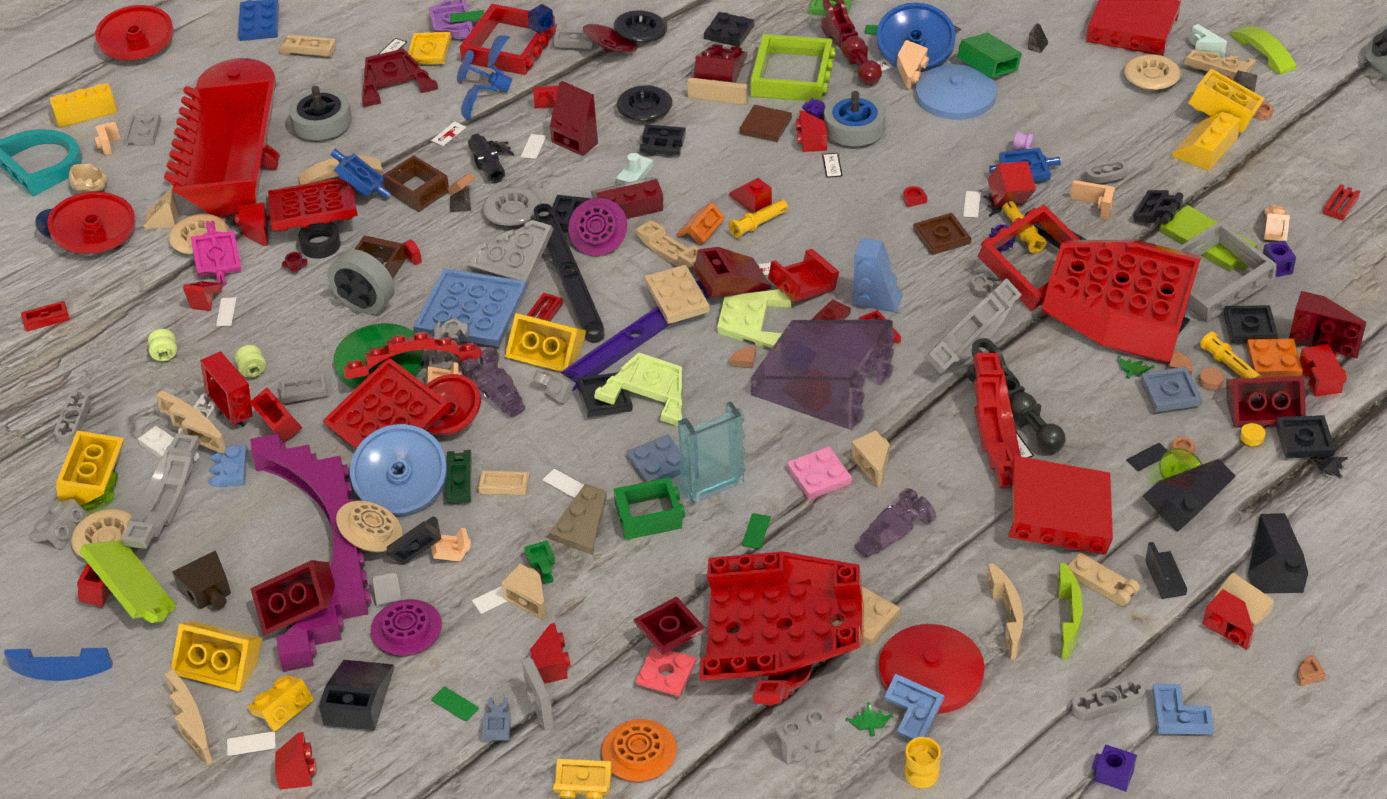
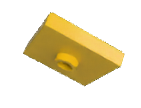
[408,32,452,65]

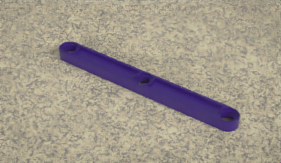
[560,280,709,391]

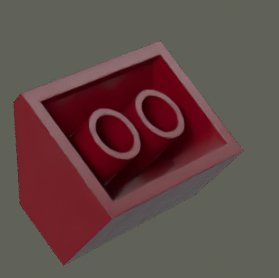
[591,177,663,223]
[1226,376,1306,426]
[250,560,335,636]

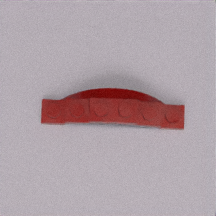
[343,332,483,379]
[973,353,1021,488]
[753,624,812,706]

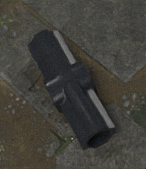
[468,133,505,183]

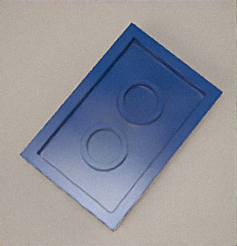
[238,0,279,41]

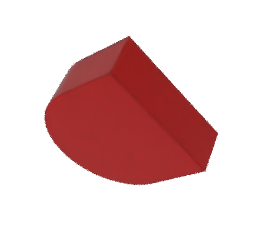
[903,186,928,207]
[403,239,422,265]

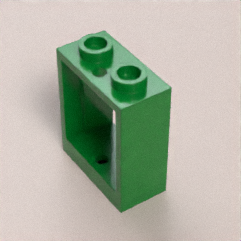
[613,477,686,540]

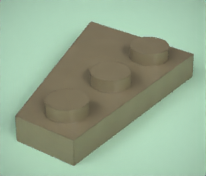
[549,484,607,555]

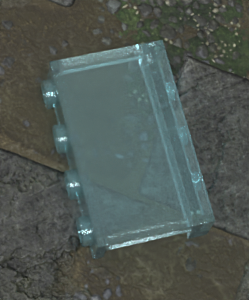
[678,401,746,503]

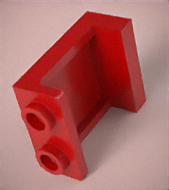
[768,249,839,302]

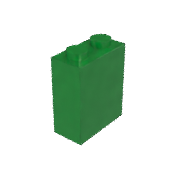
[957,33,1022,78]

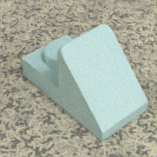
[1190,24,1227,58]

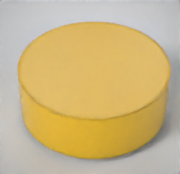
[1240,423,1266,446]

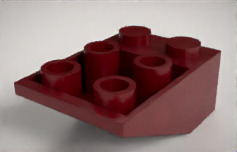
[694,44,748,83]
[550,81,598,156]
[694,247,771,298]
[1289,291,1367,358]

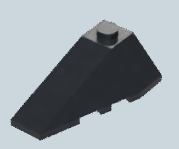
[1142,458,1236,532]
[1248,513,1308,594]

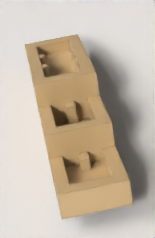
[156,390,226,454]
[164,669,213,765]

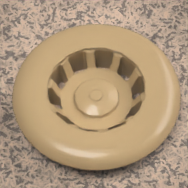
[1124,54,1181,90]
[169,214,228,254]
[336,501,403,552]
[71,509,132,558]

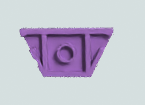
[429,0,473,39]

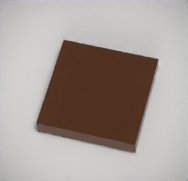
[740,104,792,142]
[913,213,971,255]

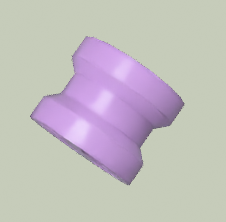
[1013,131,1034,151]

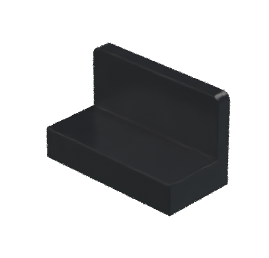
[387,516,442,565]
[1145,542,1187,599]

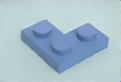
[884,674,945,740]
[1152,684,1214,734]

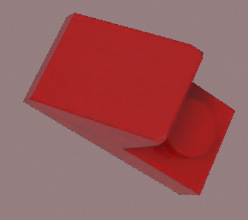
[533,84,573,108]
[183,281,222,311]

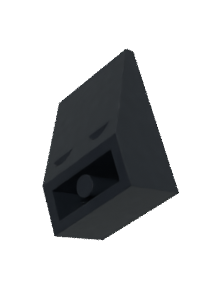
[319,659,394,731]

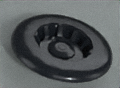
[614,10,667,43]
[616,85,672,121]

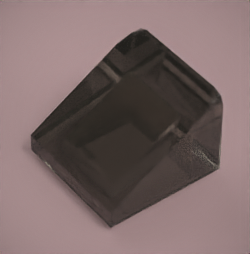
[1028,23,1048,53]
[1233,70,1258,92]
[450,186,471,212]

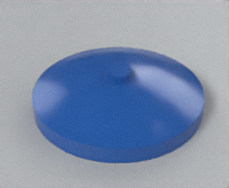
[877,3,956,72]

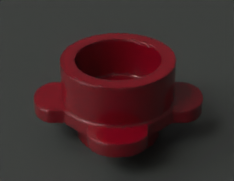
[282,252,308,272]

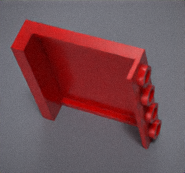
[1086,0,1181,56]
[1008,455,1113,555]

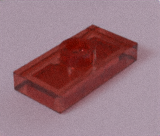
[807,299,851,338]

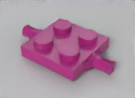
[191,221,241,286]

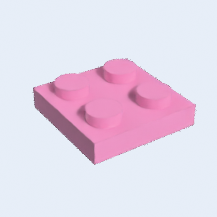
[787,446,852,500]

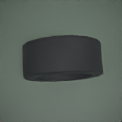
[298,222,341,259]

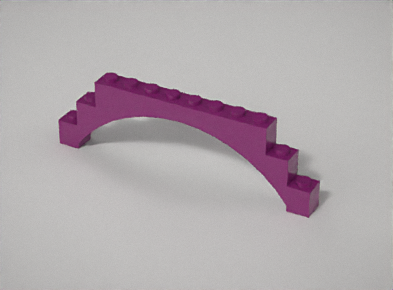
[250,433,372,672]

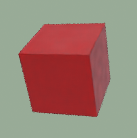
[987,162,1036,207]

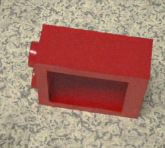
[200,351,253,426]

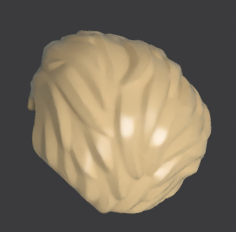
[69,163,108,194]

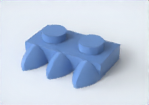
[208,444,248,487]

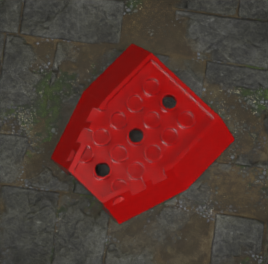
[1042,239,1202,364]
[700,551,864,681]

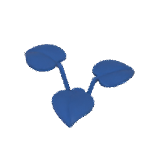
[457,35,512,120]

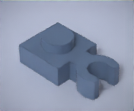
[482,697,511,741]

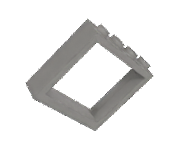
[1175,221,1276,323]

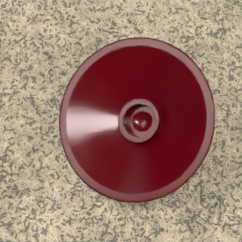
[583,24,638,52]

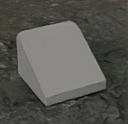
[372,572,402,607]

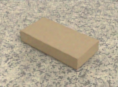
[478,470,530,495]

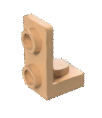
[1070,180,1115,220]
[1264,205,1290,241]

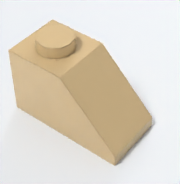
[851,431,890,488]
[501,564,546,621]

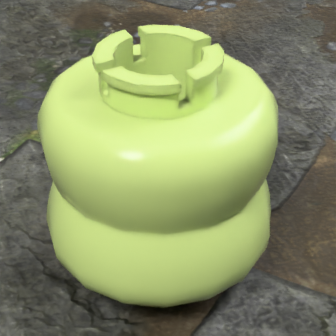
[148,329,177,361]
[234,345,266,378]

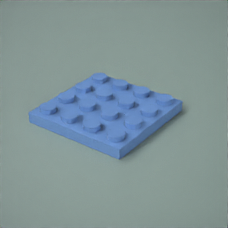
[414,269,527,347]

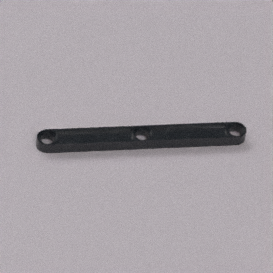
[534,203,605,343]

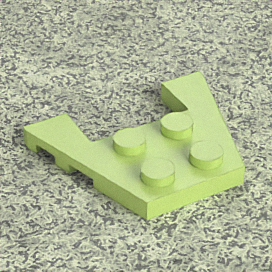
[717,289,792,354]
[594,353,682,427]

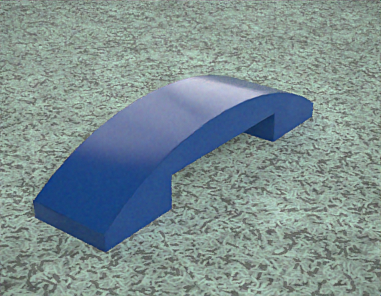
[4,648,113,681]

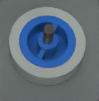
[824,91,886,146]

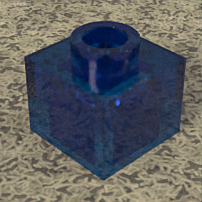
[528,4,554,34]

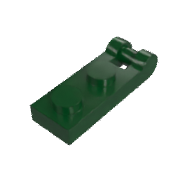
[446,450,472,504]

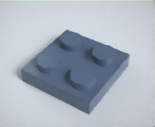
[1141,367,1202,412]
[626,434,691,482]

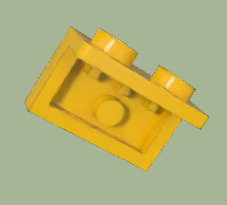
[247,675,314,731]
[553,759,612,799]

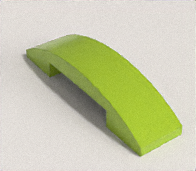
[1230,26,1297,75]
[1058,563,1083,659]

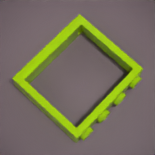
[751,34,836,101]

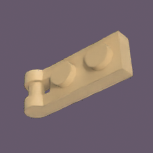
[279,35,337,57]
[1068,553,1140,606]

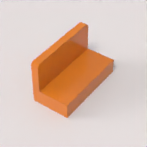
[676,202,725,245]

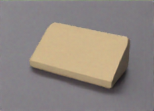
[1214,573,1274,626]

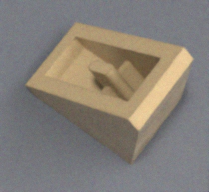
[143,189,179,228]

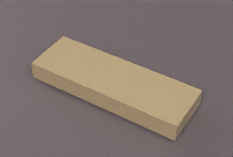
[687,78,748,105]

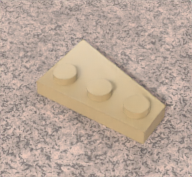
[1184,50,1256,82]

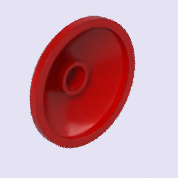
[426,374,481,436]

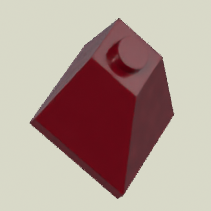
[634,596,706,655]

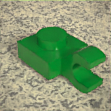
[524,540,555,584]

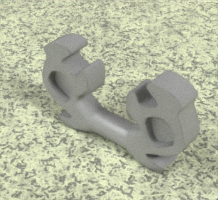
[971,268,1030,298]
[422,318,469,370]

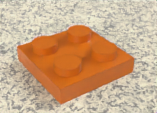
[1246,339,1303,378]

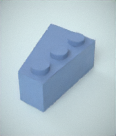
[853,238,903,313]

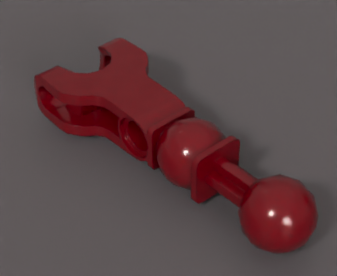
[821,0,882,85]

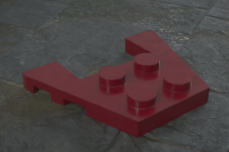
[362,49,438,107]

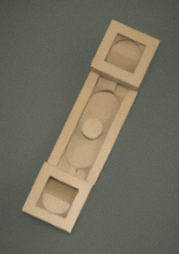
[298,155,383,185]
[635,220,700,268]
[987,563,1023,659]

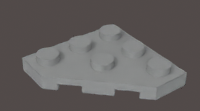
[469,220,554,286]

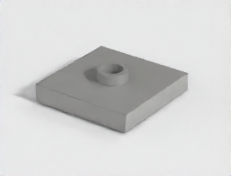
[522,657,554,731]

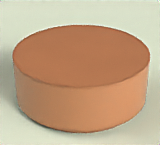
[1254,102,1274,120]
[1199,368,1224,390]
[1170,437,1196,460]

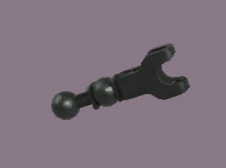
[968,338,1066,453]

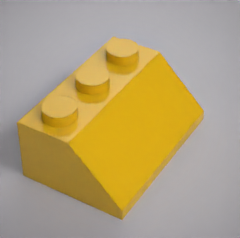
[1188,69,1265,134]
[49,83,118,128]
[1172,112,1241,171]
[505,313,586,372]
[56,431,124,506]
[170,621,262,691]

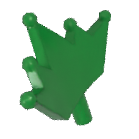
[1118,355,1155,379]
[845,702,893,737]

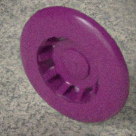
[568,198,627,256]
[371,599,442,656]

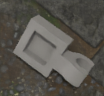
[533,370,575,403]

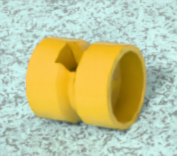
[904,737,941,789]

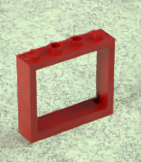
[460,4,557,75]
[977,204,1083,311]

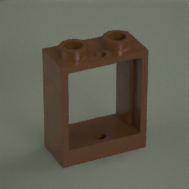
[383,155,449,212]
[355,235,406,279]

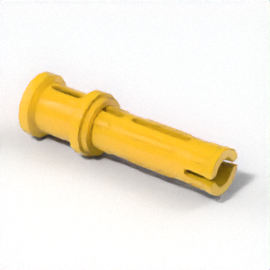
[729,199,788,238]
[1002,201,1047,254]
[1200,332,1261,378]

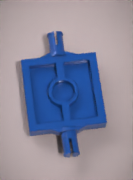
[330,148,391,200]
[989,148,1061,182]

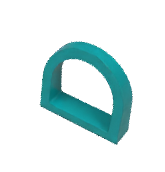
[0,129,82,197]

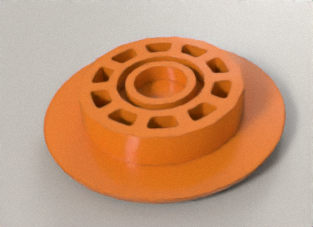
[602,719,677,782]

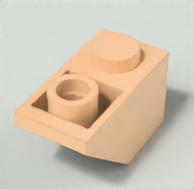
[897,40,929,89]

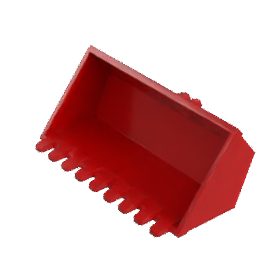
[164,79,280,218]

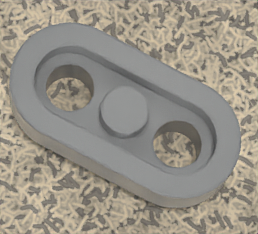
[1086,159,1128,184]

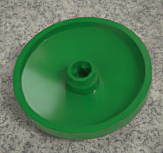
[334,323,424,389]

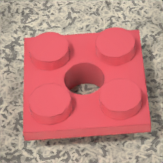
[636,646,697,696]

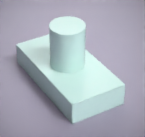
[616,153,654,185]

